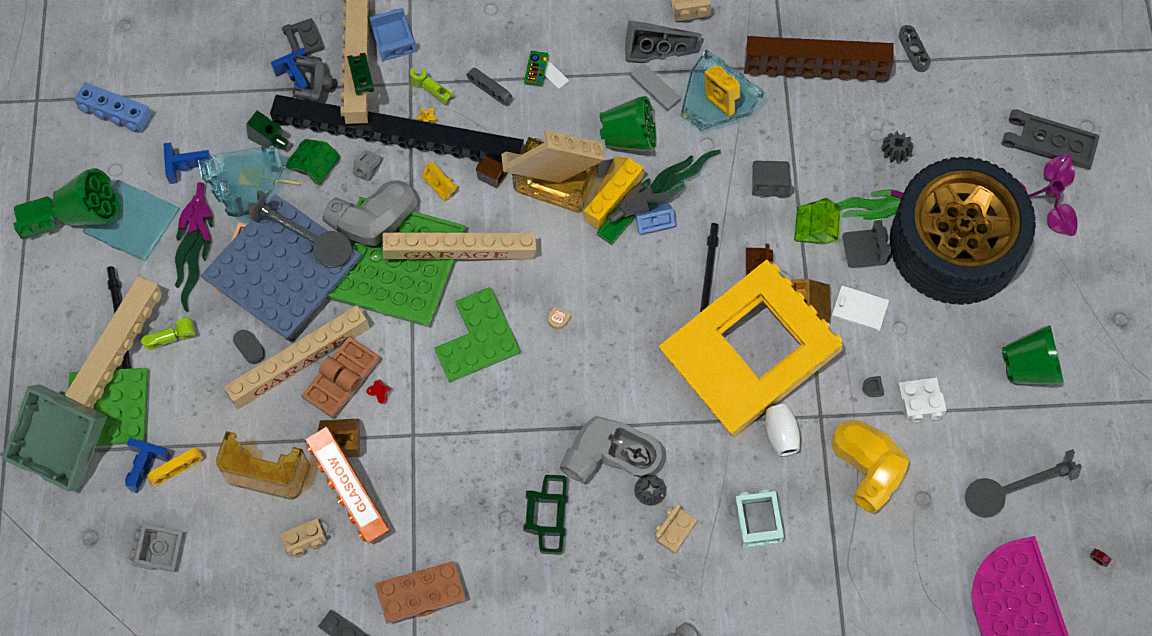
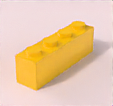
[584,157,644,231]

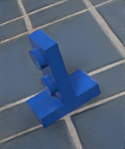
[270,48,309,89]
[163,142,213,184]
[125,438,170,493]

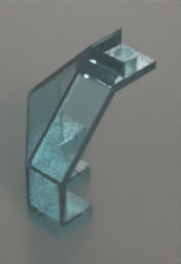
[680,49,765,131]
[198,145,287,217]

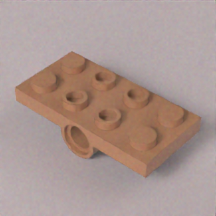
[301,336,380,418]
[375,561,466,624]

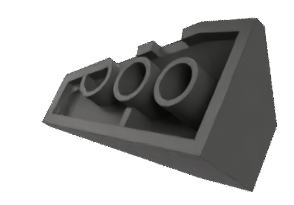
[625,21,702,63]

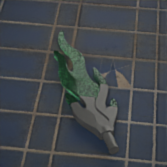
[608,150,721,223]

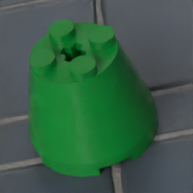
[600,96,657,152]
[52,168,119,226]
[1002,325,1064,385]

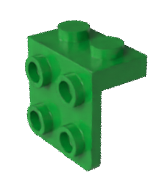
[285,139,340,185]
[13,197,58,239]

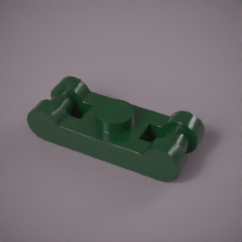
[347,53,374,95]

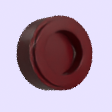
[1090,548,1112,567]

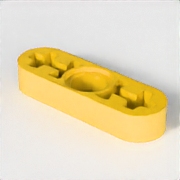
[147,448,203,486]

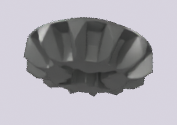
[634,474,666,506]

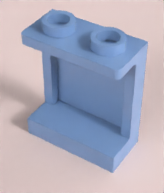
[369,8,417,62]

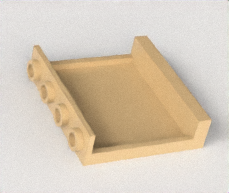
[501,130,605,183]

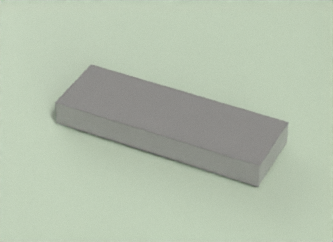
[631,64,681,111]

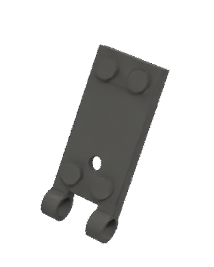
[1002,109,1100,169]

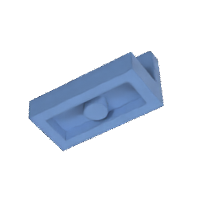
[634,202,676,234]

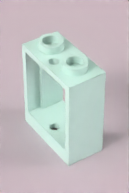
[734,490,784,548]

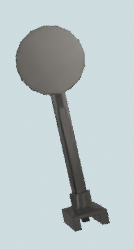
[248,189,351,267]
[965,449,1082,518]

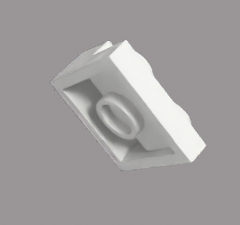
[897,377,947,423]

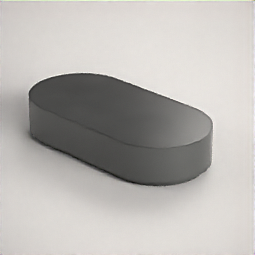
[233,330,264,364]

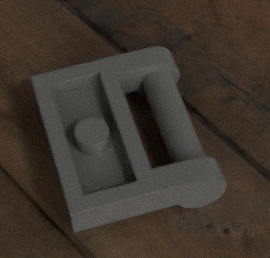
[282,18,324,56]

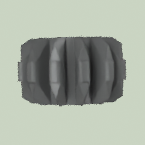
[881,131,914,163]

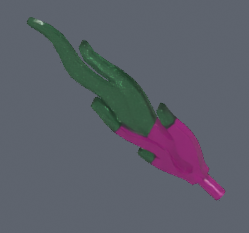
[175,182,213,312]

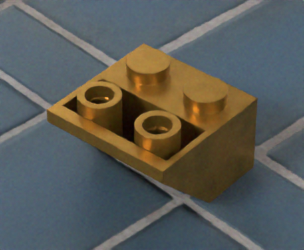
[790,279,830,322]
[317,418,360,457]

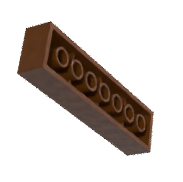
[744,36,894,82]

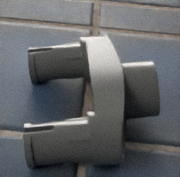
[292,54,332,102]

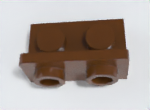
[745,243,773,276]

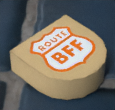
[548,306,571,329]

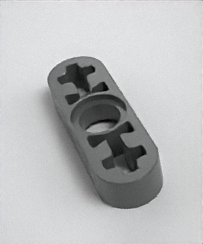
[899,25,931,72]
[466,67,512,105]

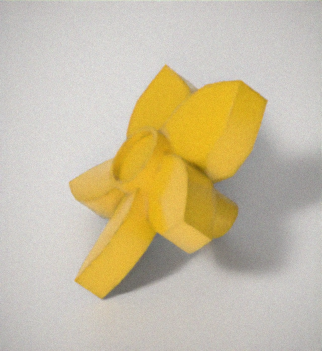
[415,108,437,122]

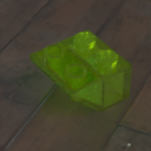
[794,198,840,244]

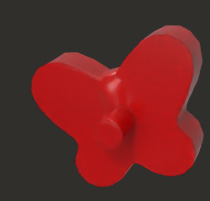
[366,379,390,404]

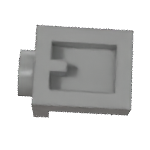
[353,149,381,181]

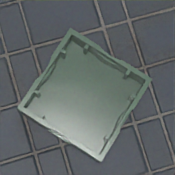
[2,384,107,492]

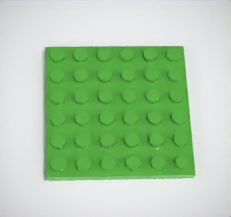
[327,197,466,327]

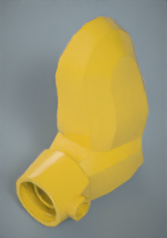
[832,420,909,514]

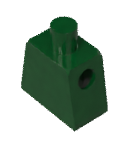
[246,110,289,151]

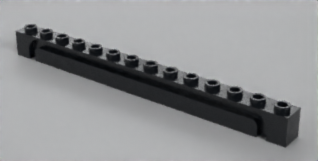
[270,95,525,164]

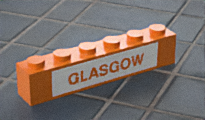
[306,427,390,543]

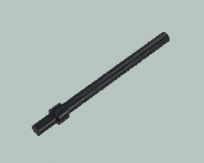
[700,223,719,312]
[107,266,131,369]

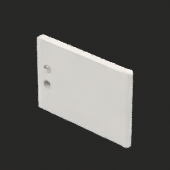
[832,286,889,331]

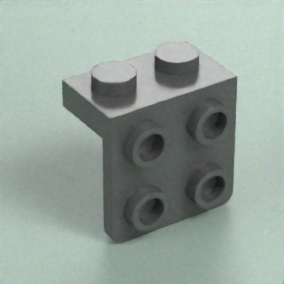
[752,160,791,196]
[842,220,891,268]

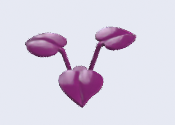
[1019,154,1078,236]

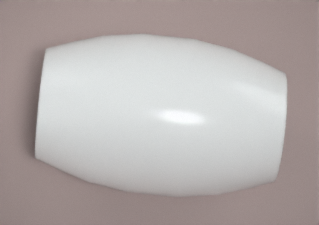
[765,404,800,456]

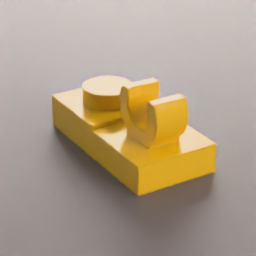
[421,161,458,201]

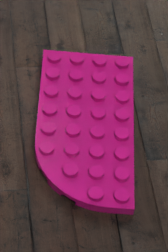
[971,536,1069,636]

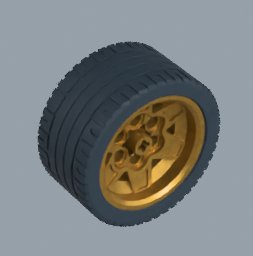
[889,157,1036,305]

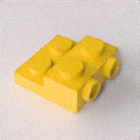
[704,65,740,117]

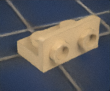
[654,504,697,554]
[280,518,327,557]

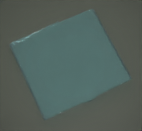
[83,180,180,261]

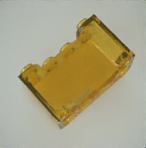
[512,137,598,213]
[216,431,310,500]

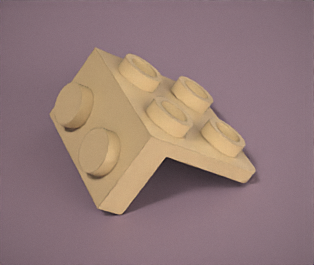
[670,0,711,22]

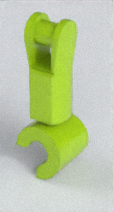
[410,68,454,105]
[141,317,196,350]

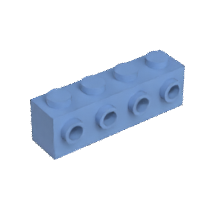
[74,82,152,133]

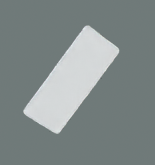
[545,61,569,89]

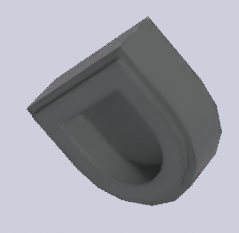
[862,376,884,397]

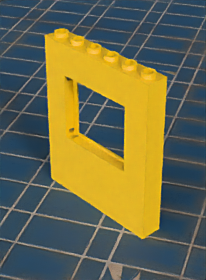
[658,259,843,438]

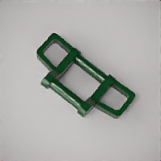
[523,475,568,555]

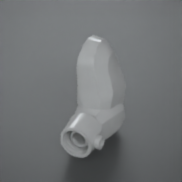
[322,180,417,246]
[560,416,662,483]

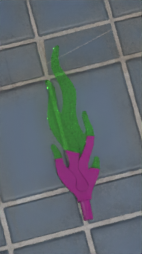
[815,189,939,220]

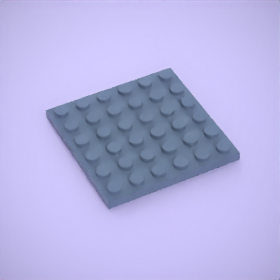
[201,194,362,341]

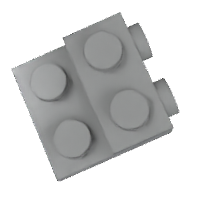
[129,523,182,572]

